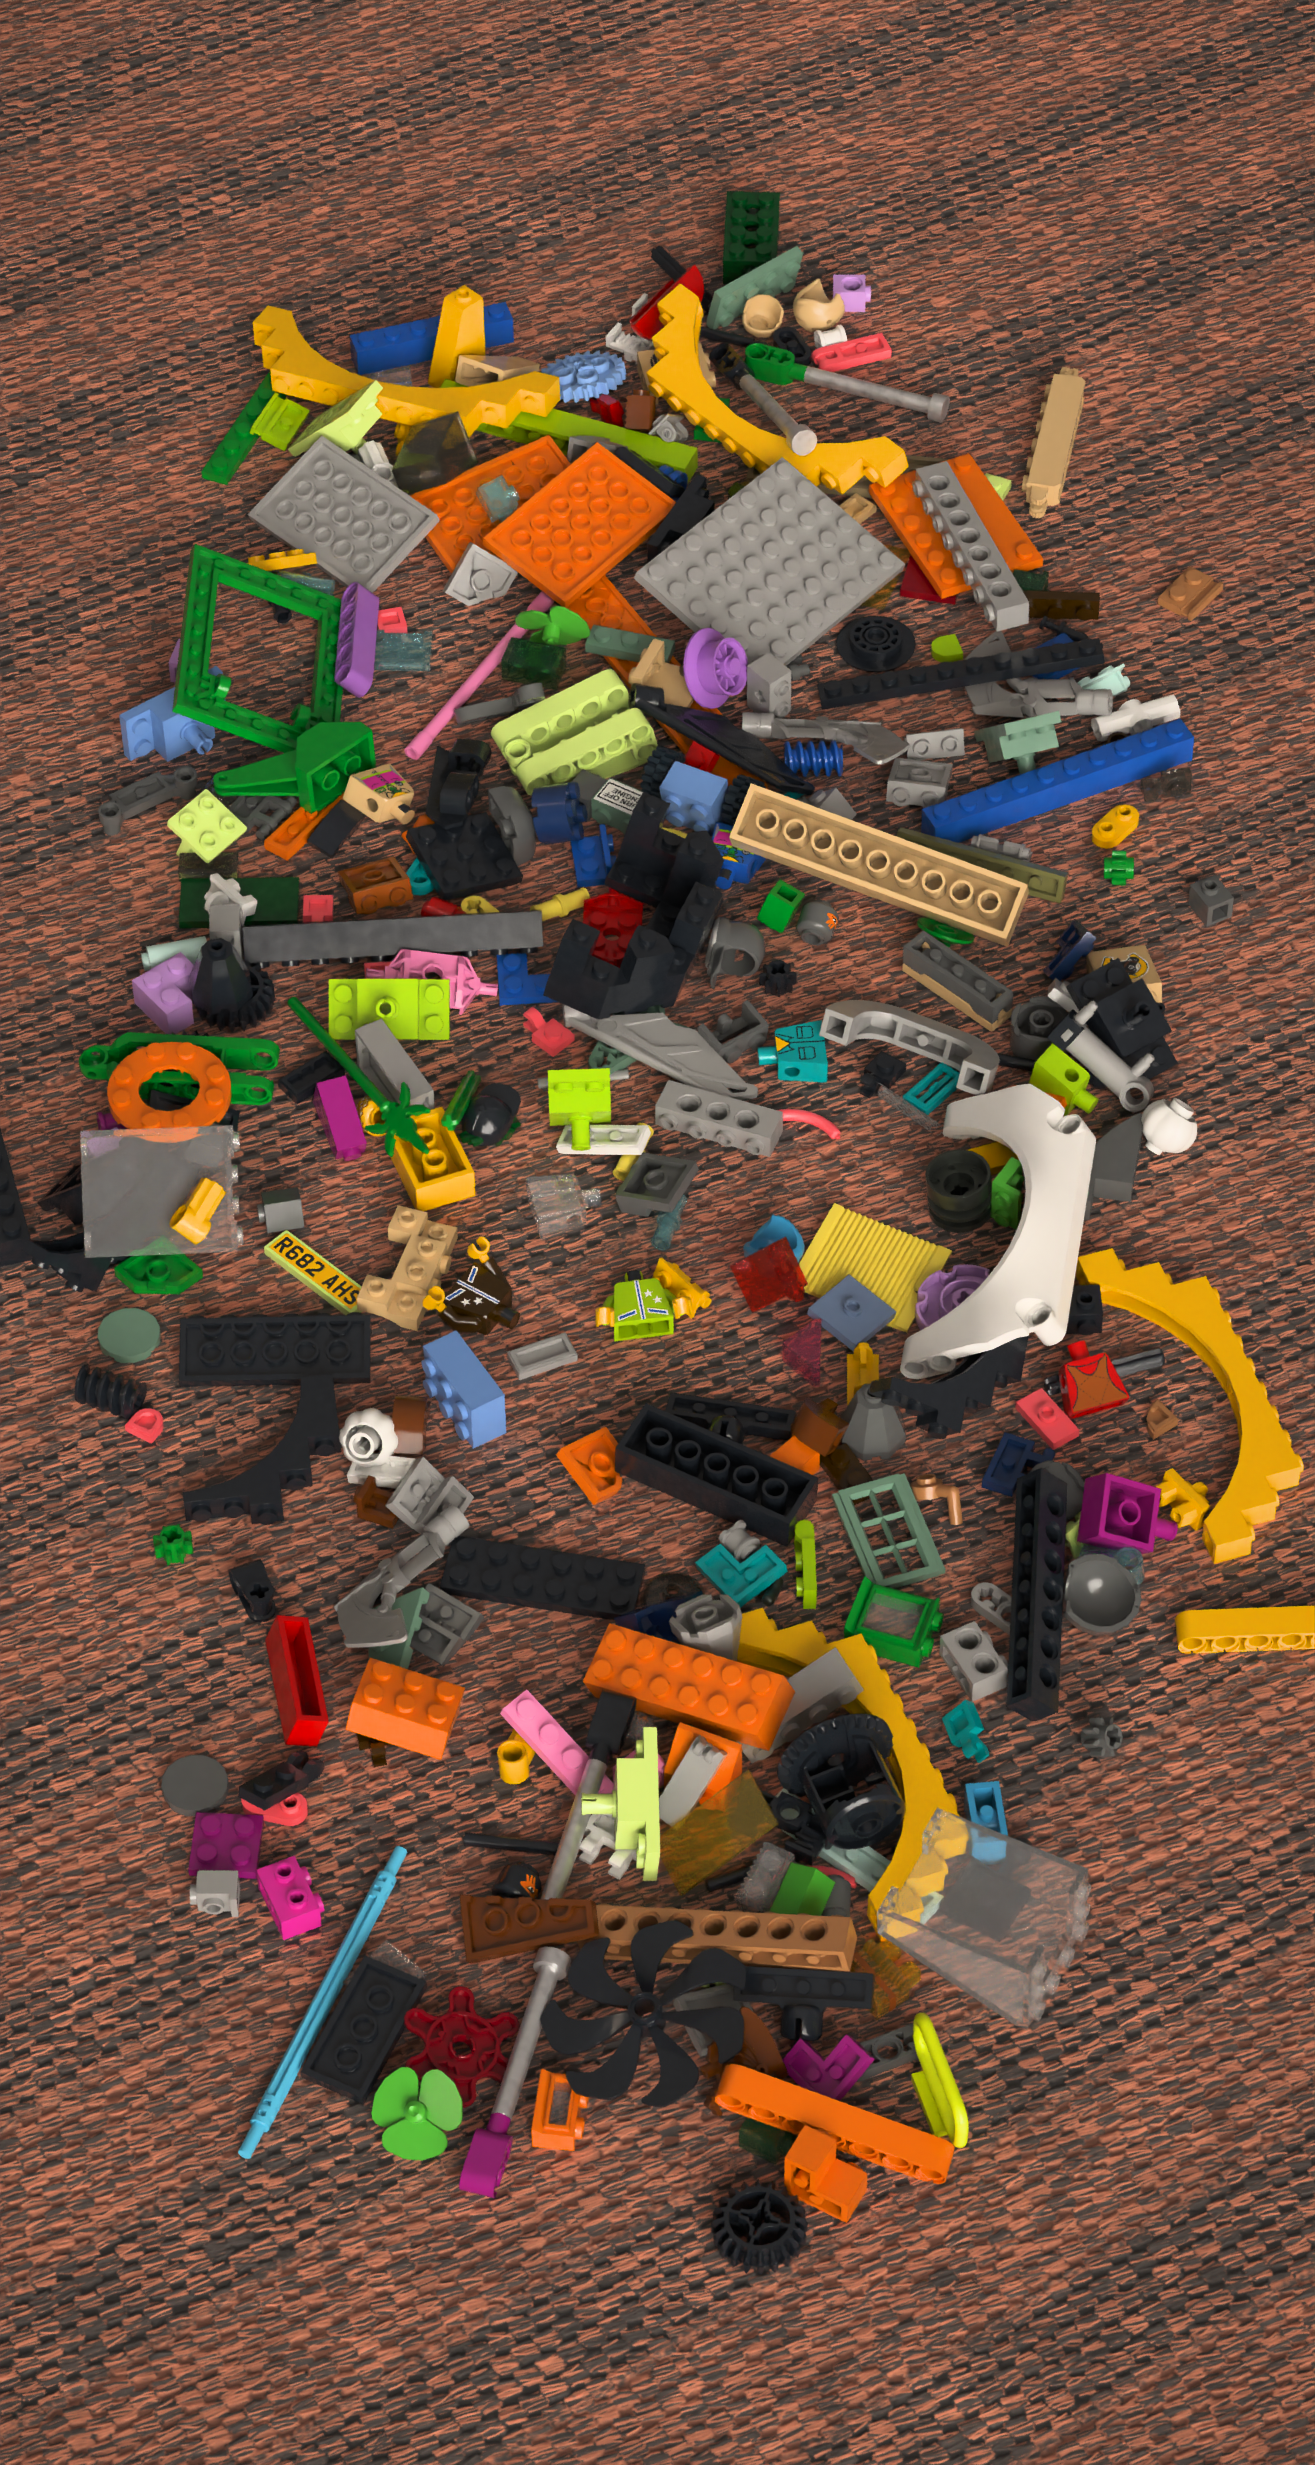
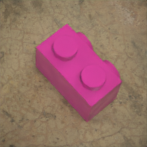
[256,1856,325,1940]

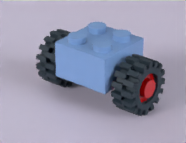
[640,746,766,836]

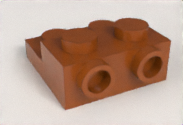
[338,856,413,914]

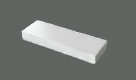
[556,1125,651,1155]

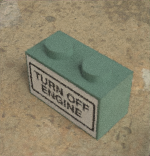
[591,777,643,834]

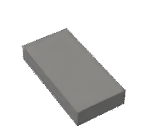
[507,1332,578,1380]

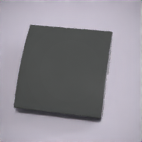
[410,1583,485,1667]

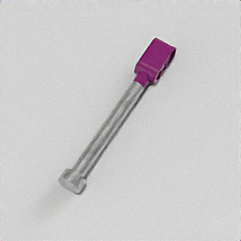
[459,1947,571,2198]

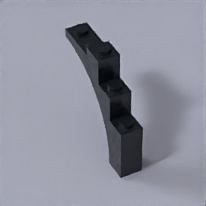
[22,1151,199,1292]
[869,1335,1029,1439]
[183,1374,341,1525]

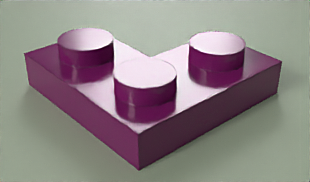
[783,2034,875,2101]

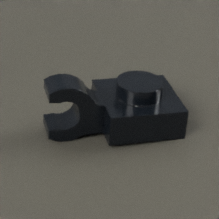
[859,1051,906,1099]

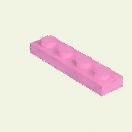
[500,1689,614,1796]

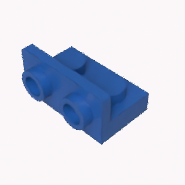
[570,824,616,888]

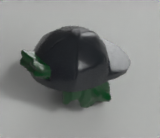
[459,1083,521,1147]

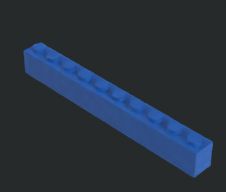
[921,719,1194,843]

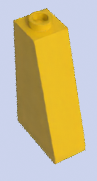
[428,285,486,388]

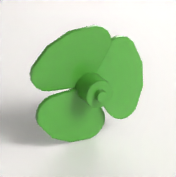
[515,606,590,645]
[371,2067,463,2160]

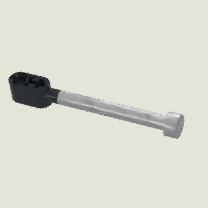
[709,342,817,456]
[540,1689,637,1900]

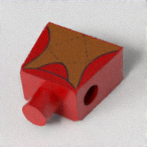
[1059,1340,1129,1420]

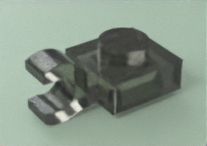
[1140,767,1192,802]

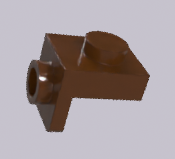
[353,1475,399,1529]

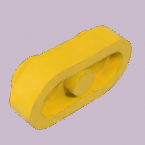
[1091,804,1139,849]

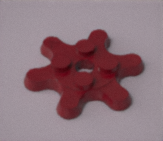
[404,1986,520,2108]

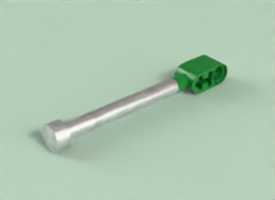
[745,343,950,423]

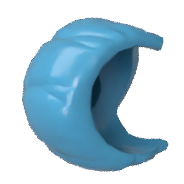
[743,1214,805,1277]

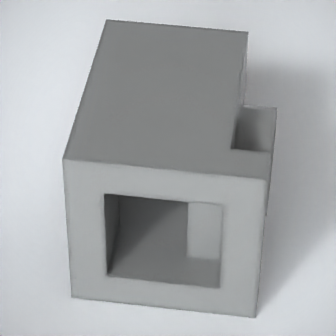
[190,1870,240,1917]

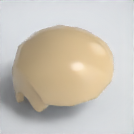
[742,294,784,338]

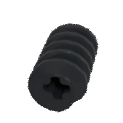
[74,1364,147,1420]

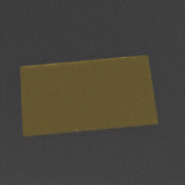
[660,1770,778,1896]

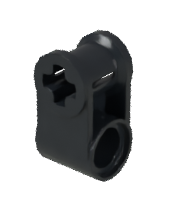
[228,1559,276,1622]

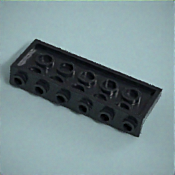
[179,1312,372,1387]

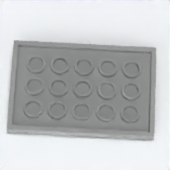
[247,436,440,593]

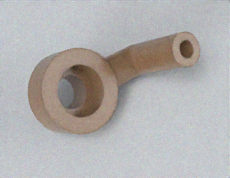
[910,1474,963,1525]

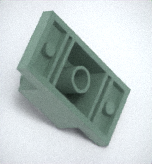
[974,711,1062,774]

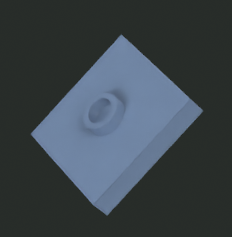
[807,1274,896,1352]

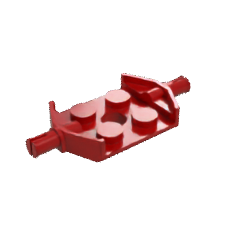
[583,888,643,968]

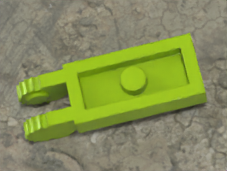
[794,1519,817,1609]

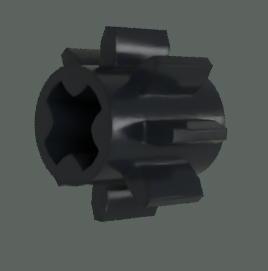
[759,960,797,997]

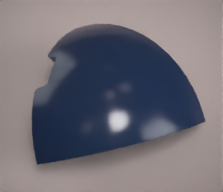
[614,1591,703,1644]

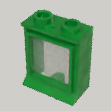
[844,1576,944,1668]

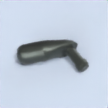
[762,1577,784,1607]

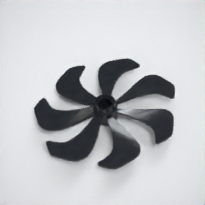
[540,1920,747,2107]

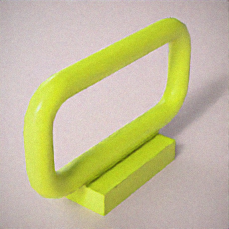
[911,2013,969,2148]

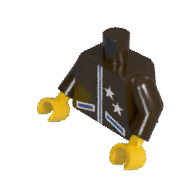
[423,1237,520,1335]

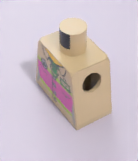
[342,763,415,825]

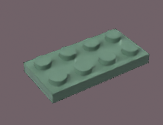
[706,246,803,330]

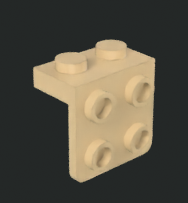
[628,639,694,708]

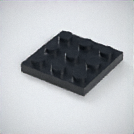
[406,812,523,901]

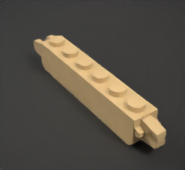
[1022,367,1085,518]

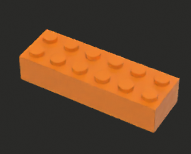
[582,1623,795,1751]

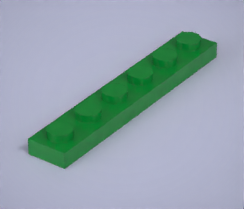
[201,371,287,485]

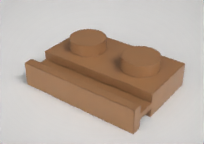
[1157,566,1224,621]

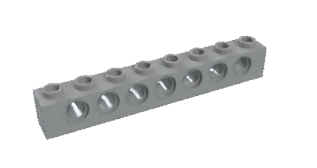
[912,461,1029,632]

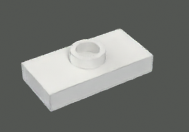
[347,1454,416,1489]

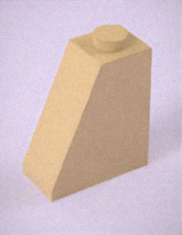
[455,355,540,387]

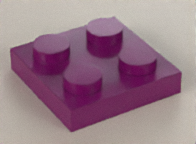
[188,1812,264,1879]

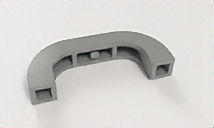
[819,1000,1000,1095]

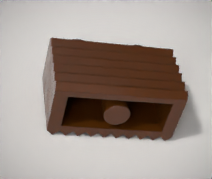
[624,390,656,430]

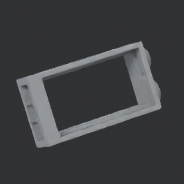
[355,1019,435,1116]

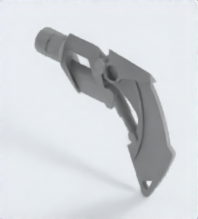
[964,631,1113,718]
[742,712,910,764]
[333,1505,469,1648]

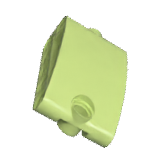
[491,669,658,796]

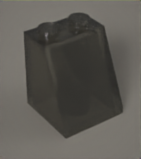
[392,411,478,494]

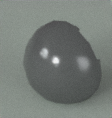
[1062,1554,1142,1636]

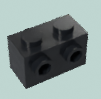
[1066,1285,1103,1336]

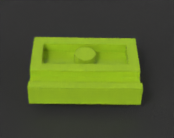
[250,392,310,452]

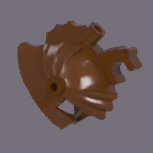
[700,2006,788,2116]

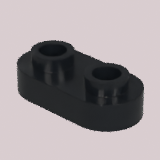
[773,327,811,366]

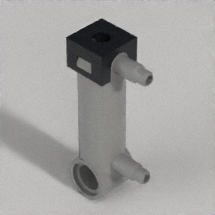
[1048,1001,1154,1112]

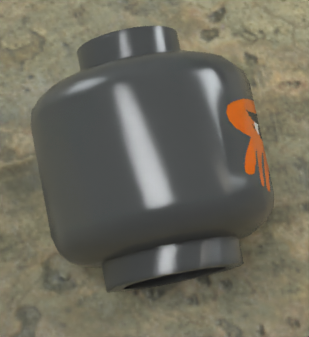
[796,900,839,946]

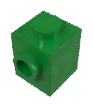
[756,879,805,934]

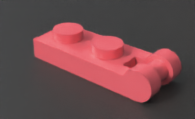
[811,333,892,373]

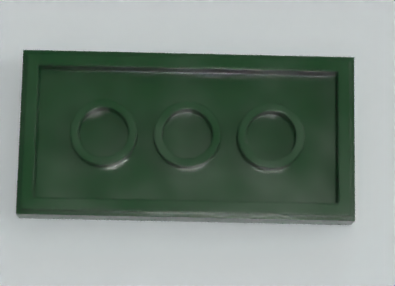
[179,877,300,929]

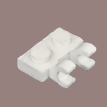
[579,1814,636,1880]

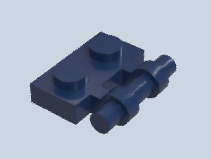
[982,1432,1056,1497]

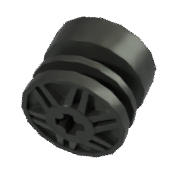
[925,1149,992,1233]

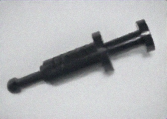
[1039,615,1103,648]

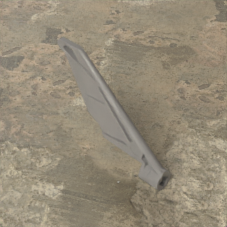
[562,1004,758,1100]

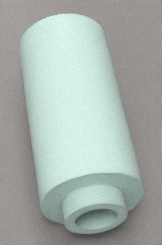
[141,936,207,971]

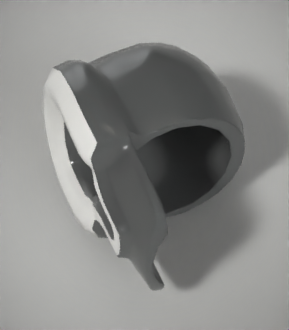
[705,917,766,989]

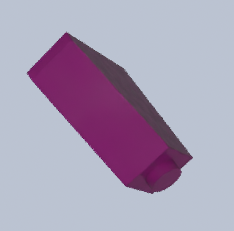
[313,1076,367,1161]

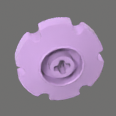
[915,1264,989,1330]

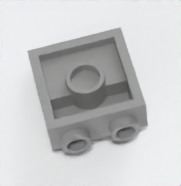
[886,757,953,808]

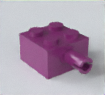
[1077,1473,1178,1557]

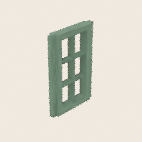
[831,1473,946,1589]

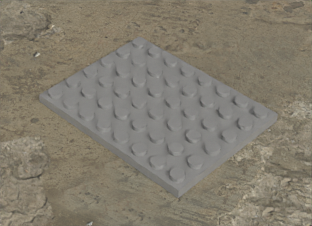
[634,457,905,666]

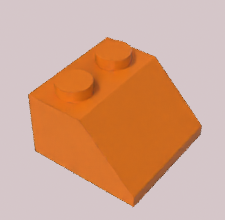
[664,1722,742,1813]

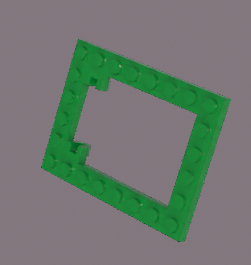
[172,544,343,753]

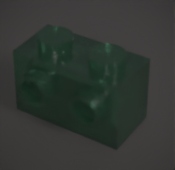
[501,637,566,690]

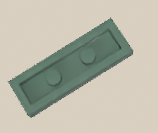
[585,625,675,663]

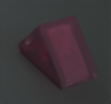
[782,1319,822,1387]

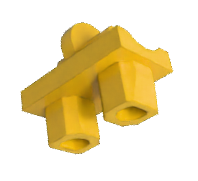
[1155,1468,1210,1531]

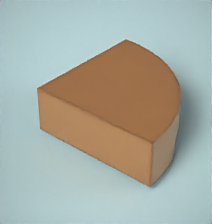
[1146,1399,1178,1440]

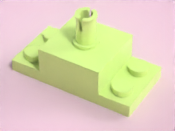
[288,380,383,460]
[581,1727,660,1881]

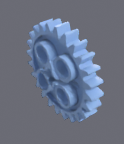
[541,350,626,403]

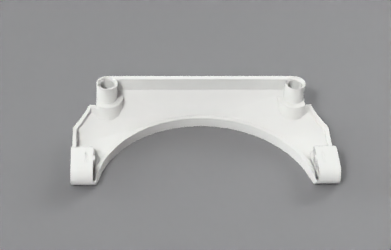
[900,1084,1096,1379]

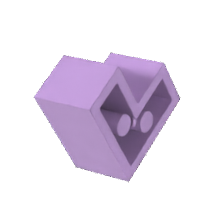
[132,952,194,1034]

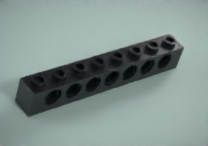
[1006,1468,1068,1721]

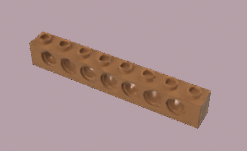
[577,1903,857,1972]

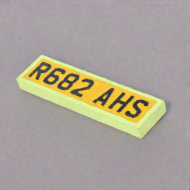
[264,1230,363,1315]

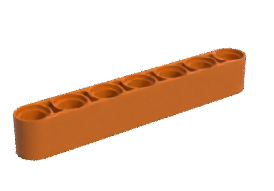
[715,2064,955,2184]

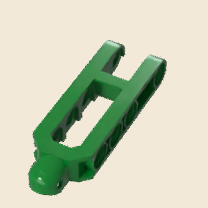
[79,1032,280,1105]

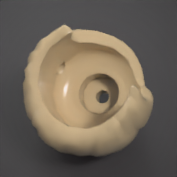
[793,279,845,332]

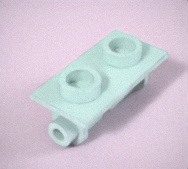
[1070,663,1131,699]

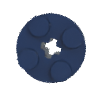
[531,782,588,845]

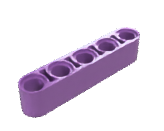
[334,582,379,698]

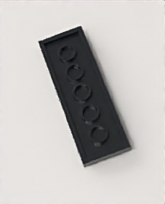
[440,1536,646,1620]

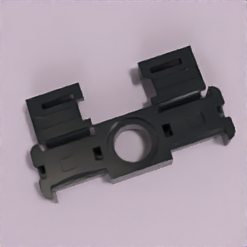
[728,1779,832,1866]

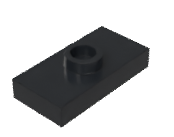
[278,1051,345,1104]

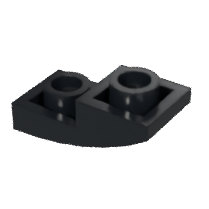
[307,799,366,858]

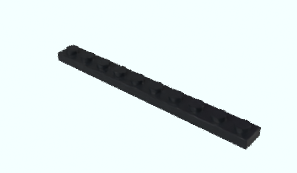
[817,638,1105,710]

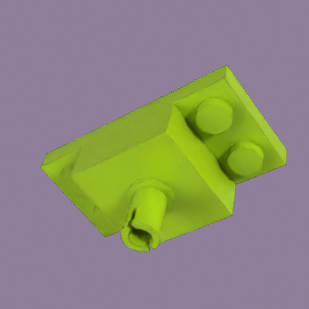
[329,979,450,1040]
[548,1068,611,1151]

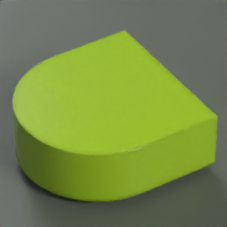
[931,634,963,662]

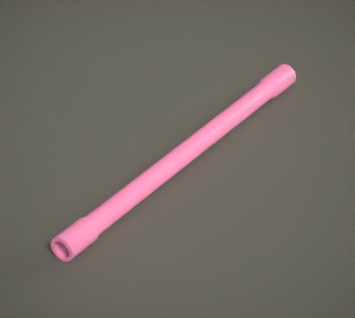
[404,591,554,760]

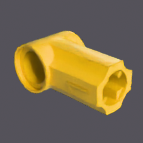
[169,1178,226,1245]
[497,1729,536,1785]

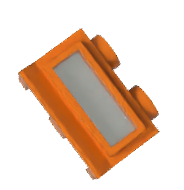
[531,2069,589,2151]

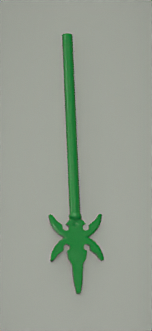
[287,997,430,1157]

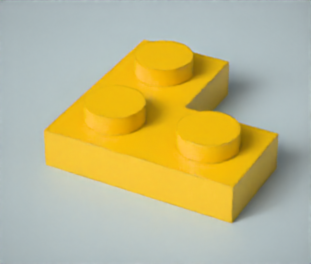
[247,549,317,572]

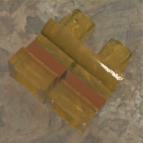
[837,1937,921,2020]

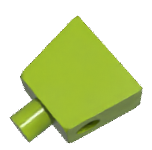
[1029,1043,1099,1116]

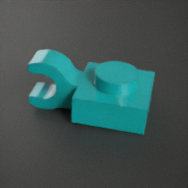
[942,1699,989,1763]

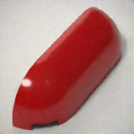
[629,265,704,341]

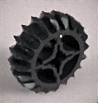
[195,961,275,1033]
[711,2179,808,2275]

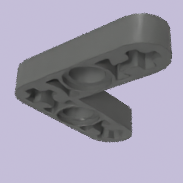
[454,683,545,725]

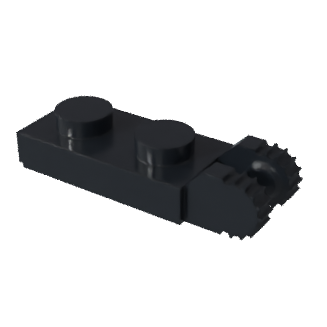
[614,447,685,498]
[238,1750,325,1811]

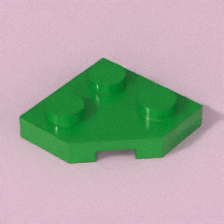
[114,1235,203,1294]

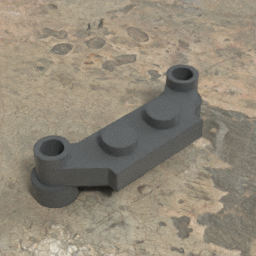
[98,766,198,835]

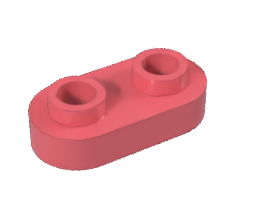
[241,1792,308,1826]

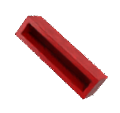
[265,1615,329,1747]

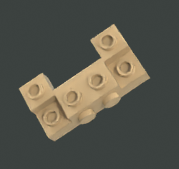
[357,1205,458,1331]

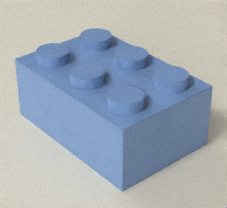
[421,1330,506,1449]

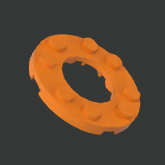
[107,1042,232,1143]

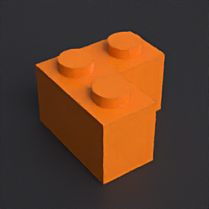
[784,2125,868,2223]

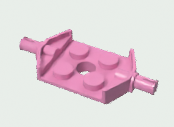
[365,949,498,1015]

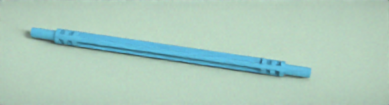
[238,1846,407,2159]

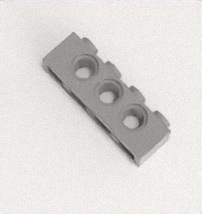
[655,1080,783,1157]

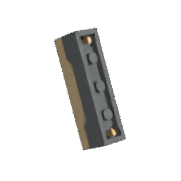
[902,930,1013,1032]

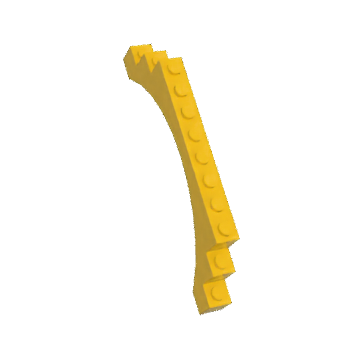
[646,283,909,495]
[253,305,560,440]
[1076,1248,1303,1564]
[737,1607,971,1942]

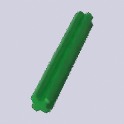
[441,1071,481,1131]

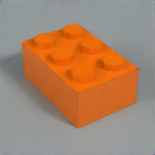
[345,1657,465,1760]

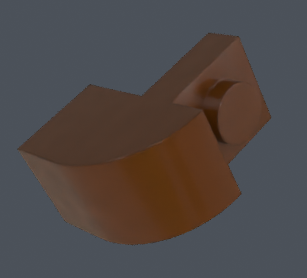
[392,1395,431,1455]
[790,1397,849,1457]

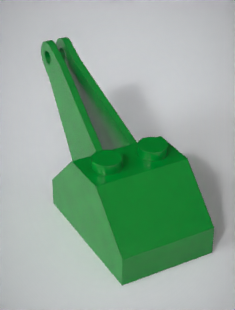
[213,722,376,814]

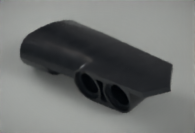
[426,739,492,830]

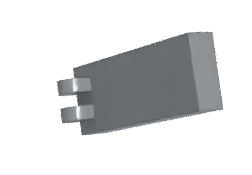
[659,1735,728,1831]

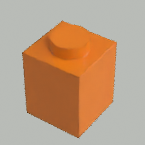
[770,1435,820,1475]

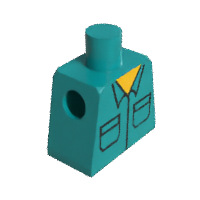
[757,1020,828,1083]

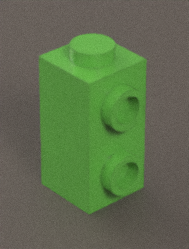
[770,1862,835,1916]

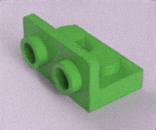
[991,1157,1024,1230]

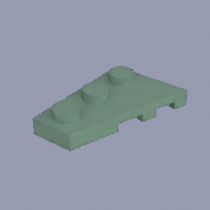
[368,1587,430,1669]

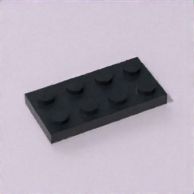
[300,1955,427,2104]

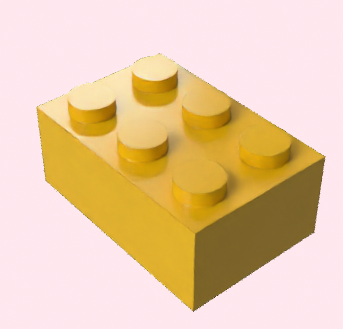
[385,1107,476,1211]

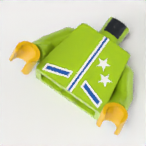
[595,1270,693,1342]

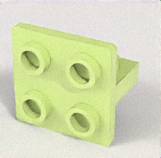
[167,789,247,863]

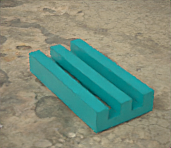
[902,1063,960,1116]

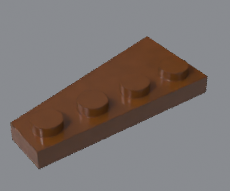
[460,1895,599,1963]

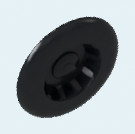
[836,616,916,672]

